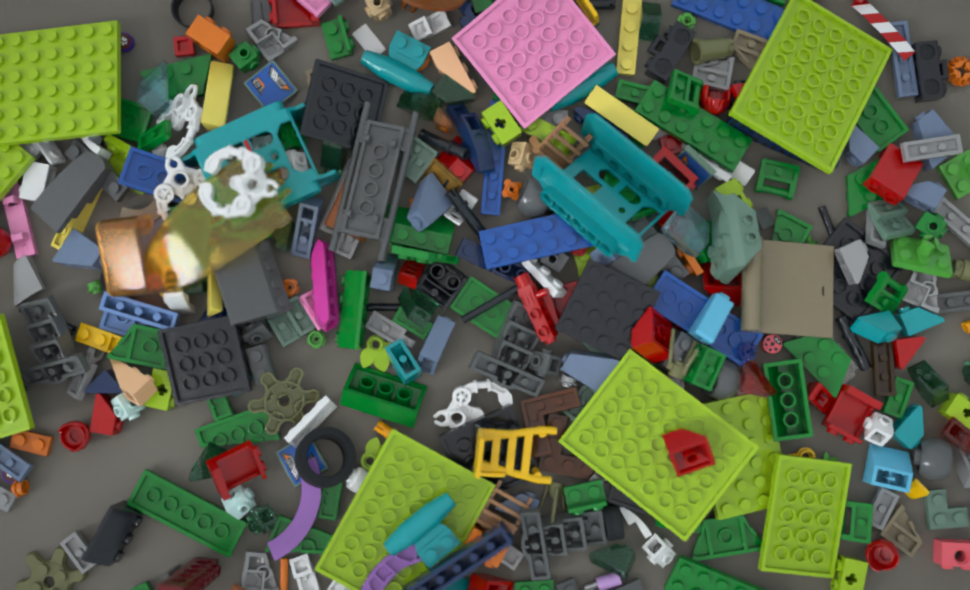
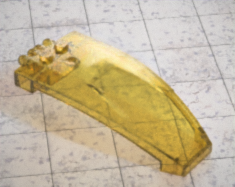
[140,157,293,297]

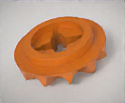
[947,56,970,87]

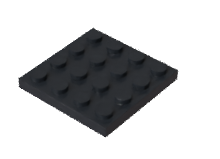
[299,59,389,151]
[822,217,903,323]
[555,258,661,360]
[157,316,253,406]
[439,404,538,494]

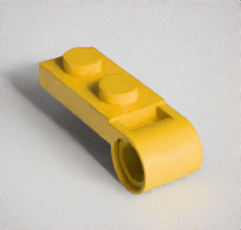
[75,322,124,353]

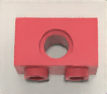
[933,538,970,570]

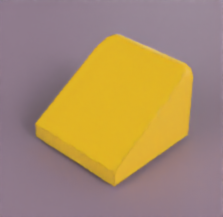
[904,478,930,499]

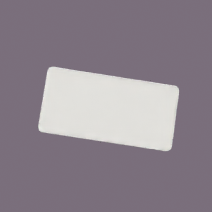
[352,24,386,54]

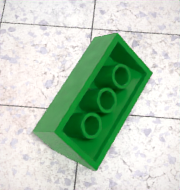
[385,204,456,255]
[335,270,371,350]
[762,358,813,442]
[340,363,427,428]

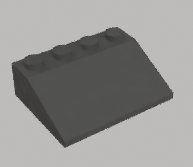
[208,238,292,326]

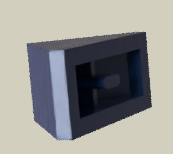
[85,369,123,393]

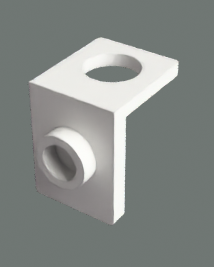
[444,189,478,226]

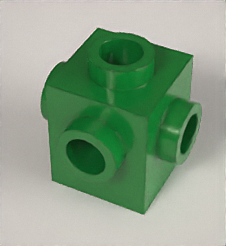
[228,41,262,75]
[278,121,307,151]
[914,211,947,240]

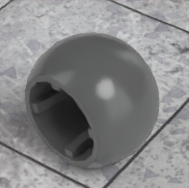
[516,176,551,218]
[701,358,741,400]
[912,438,952,481]

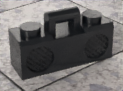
[644,22,696,85]
[911,40,949,103]

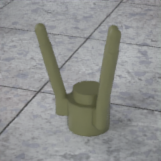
[666,328,699,380]
[537,481,566,523]

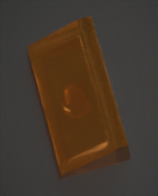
[433,107,454,135]

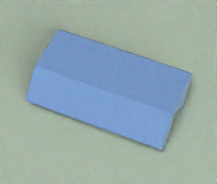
[99,291,179,336]

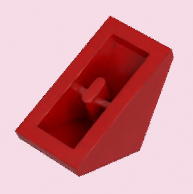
[893,336,926,369]
[806,381,834,415]

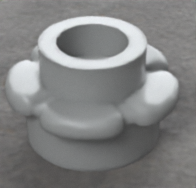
[559,373,578,388]

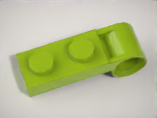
[519,118,577,156]

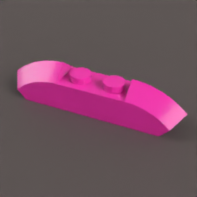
[310,238,339,332]

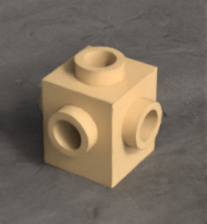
[364,0,393,23]
[507,142,537,172]

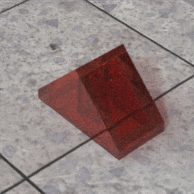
[740,361,777,398]
[940,417,970,454]

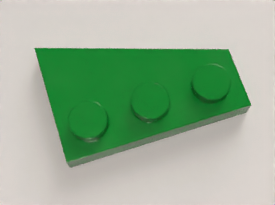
[772,208,813,243]
[265,514,333,554]

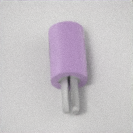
[584,571,622,590]

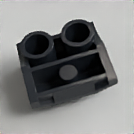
[414,261,469,311]

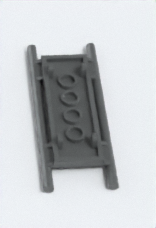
[328,102,420,262]

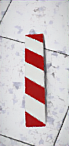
[851,0,915,61]

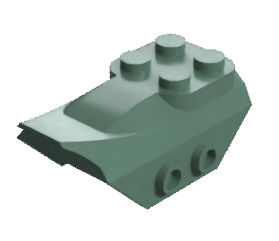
[706,190,762,284]

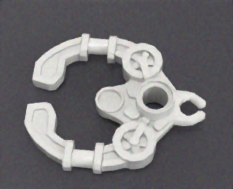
[151,84,203,161]
[198,145,279,219]
[154,155,224,228]
[433,378,513,429]

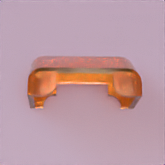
[95,214,165,297]

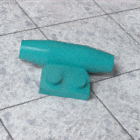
[360,30,435,98]
[549,62,618,112]
[383,492,461,569]

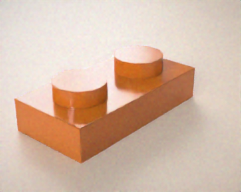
[674,239,704,277]
[9,430,54,456]

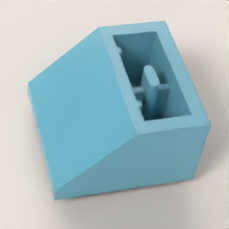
[862,444,913,493]

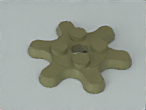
[248,367,320,435]
[16,546,87,590]

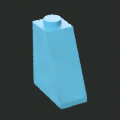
[687,292,733,344]

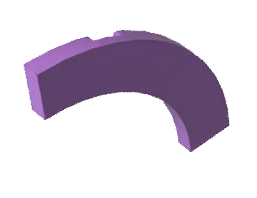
[267,456,322,561]
[361,544,423,590]

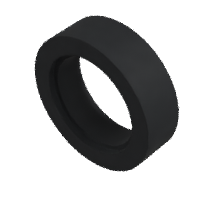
[294,427,356,488]

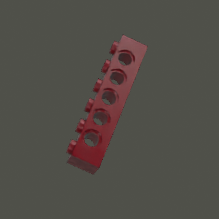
[157,557,221,590]

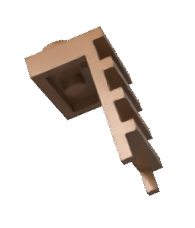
[529,115,593,170]
[476,480,533,535]

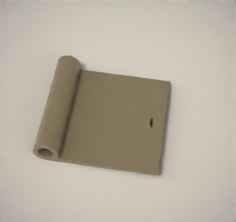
[740,236,834,338]

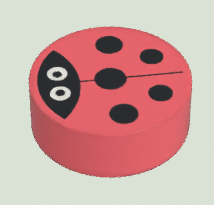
[761,334,782,354]

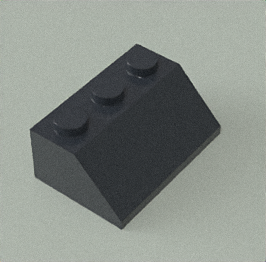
[81,500,143,566]

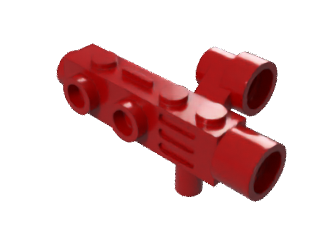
[514,272,558,344]

